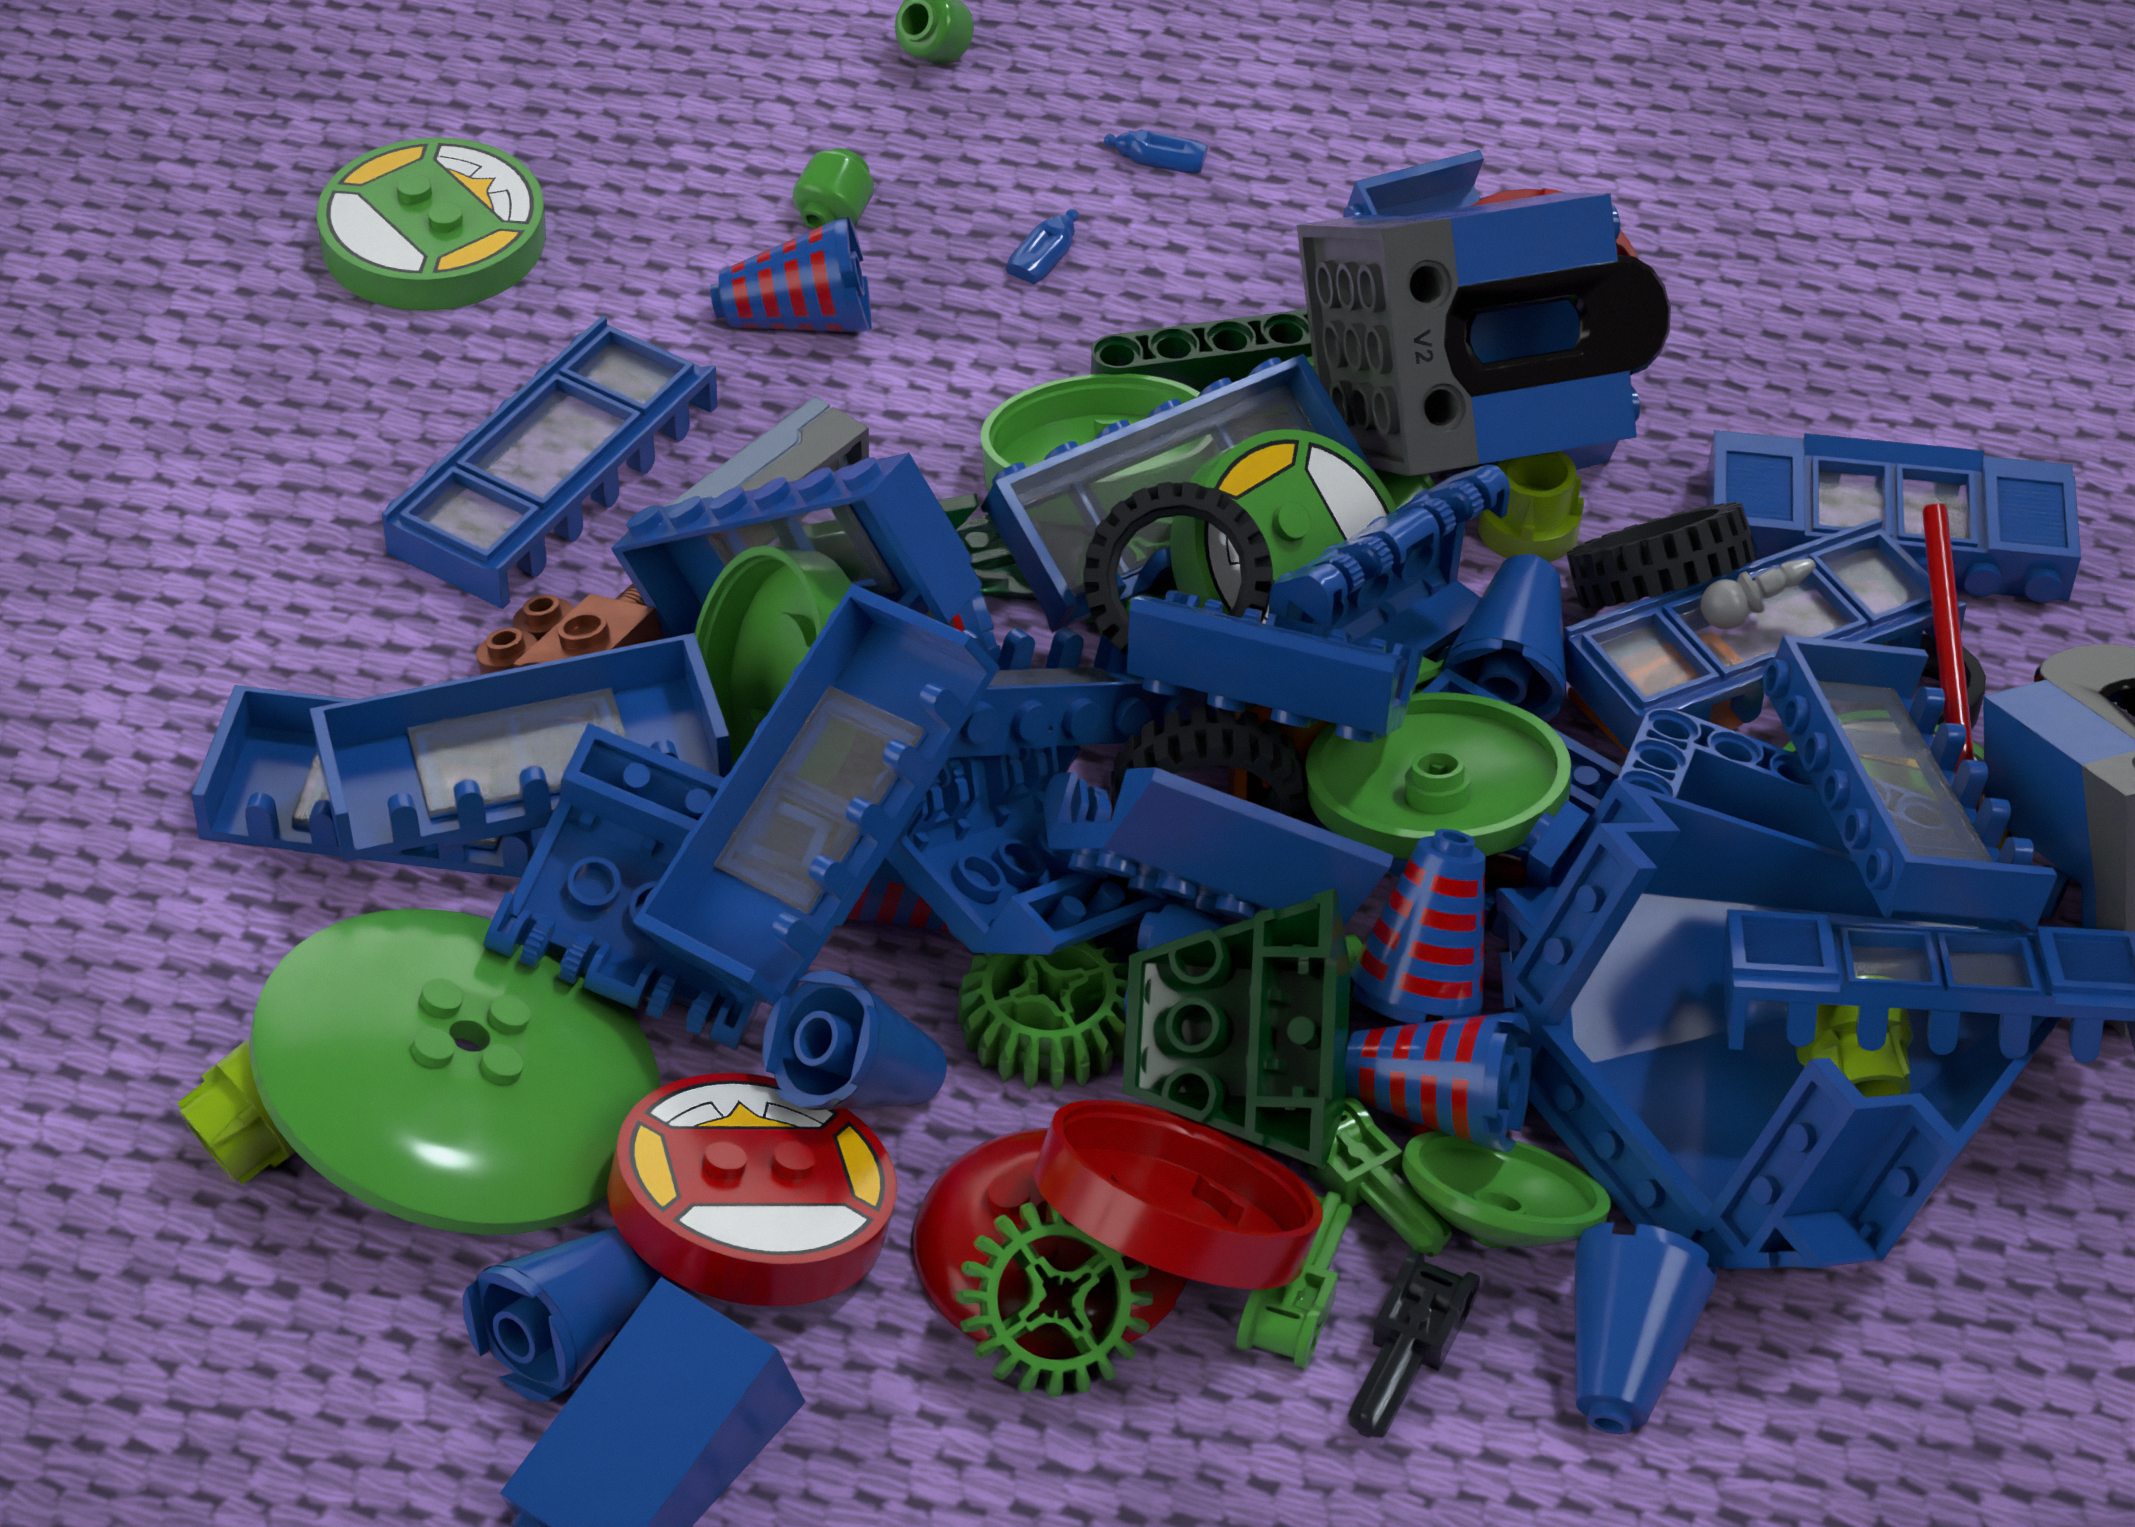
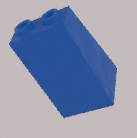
[499,1277,806,1527]

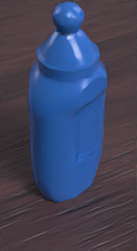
[1104,129,1208,173]
[1006,209,1079,284]

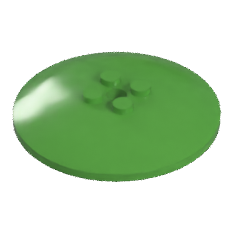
[249,909,661,1235]

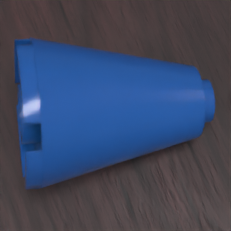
[1442,554,1566,722]
[762,970,947,1110]
[1574,1222,1718,1435]
[463,1226,662,1402]

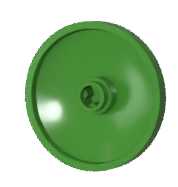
[1306,692,1571,859]

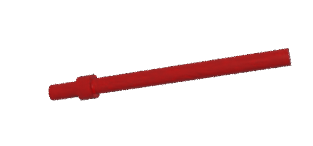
[1922,503,1985,813]

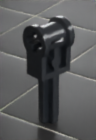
[1347,1249,1480,1438]

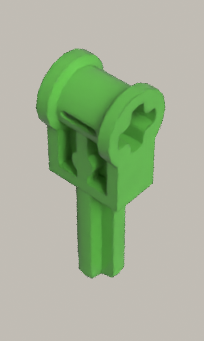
[1294,1097,1452,1257]
[1236,1191,1352,1370]

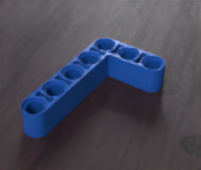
[1618,708,1951,855]

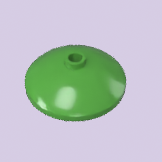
[1402,1131,1611,1249]

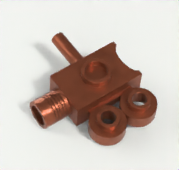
[476,583,662,721]

